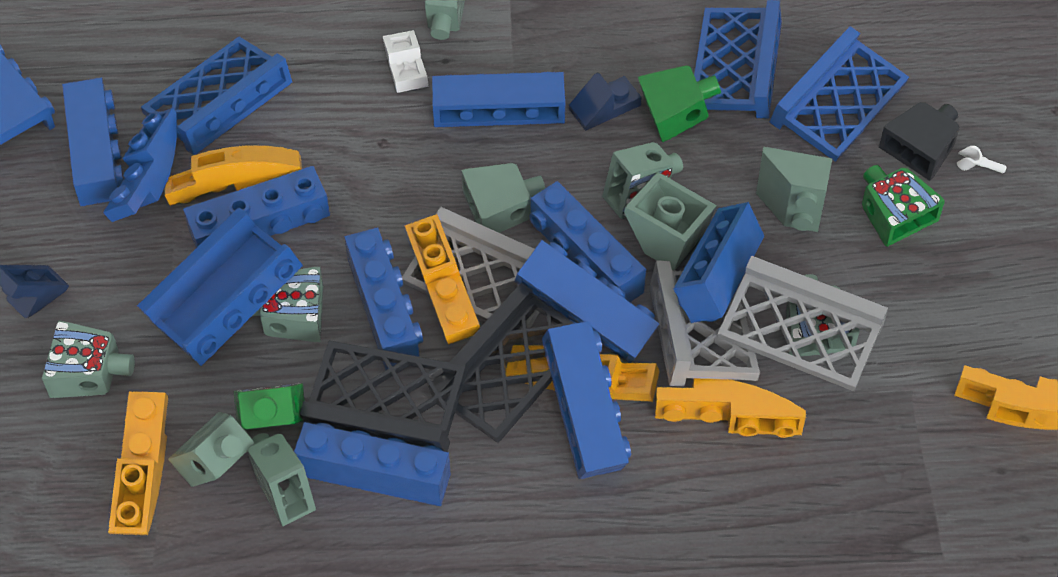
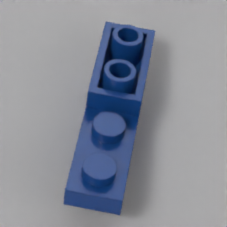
[103,108,177,222]

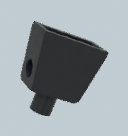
[879,102,960,181]

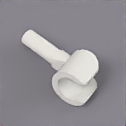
[957,146,1006,173]

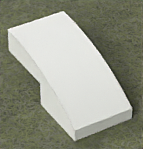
[383,30,429,93]

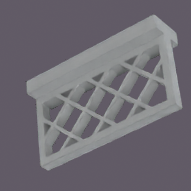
[402,207,539,340]
[717,256,888,391]
[649,260,760,387]

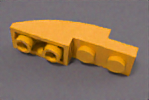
[165,146,302,206]
[404,214,480,345]
[954,365,1058,430]
[655,378,806,438]
[108,391,168,535]

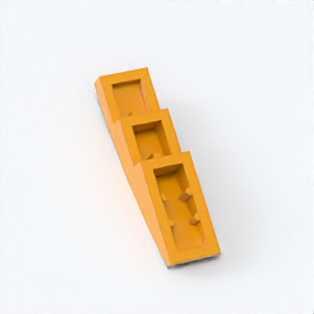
[506,345,660,402]

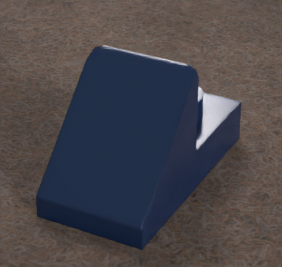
[569,72,642,131]
[0,265,69,318]

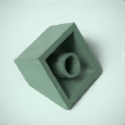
[756,147,832,232]
[624,172,717,270]

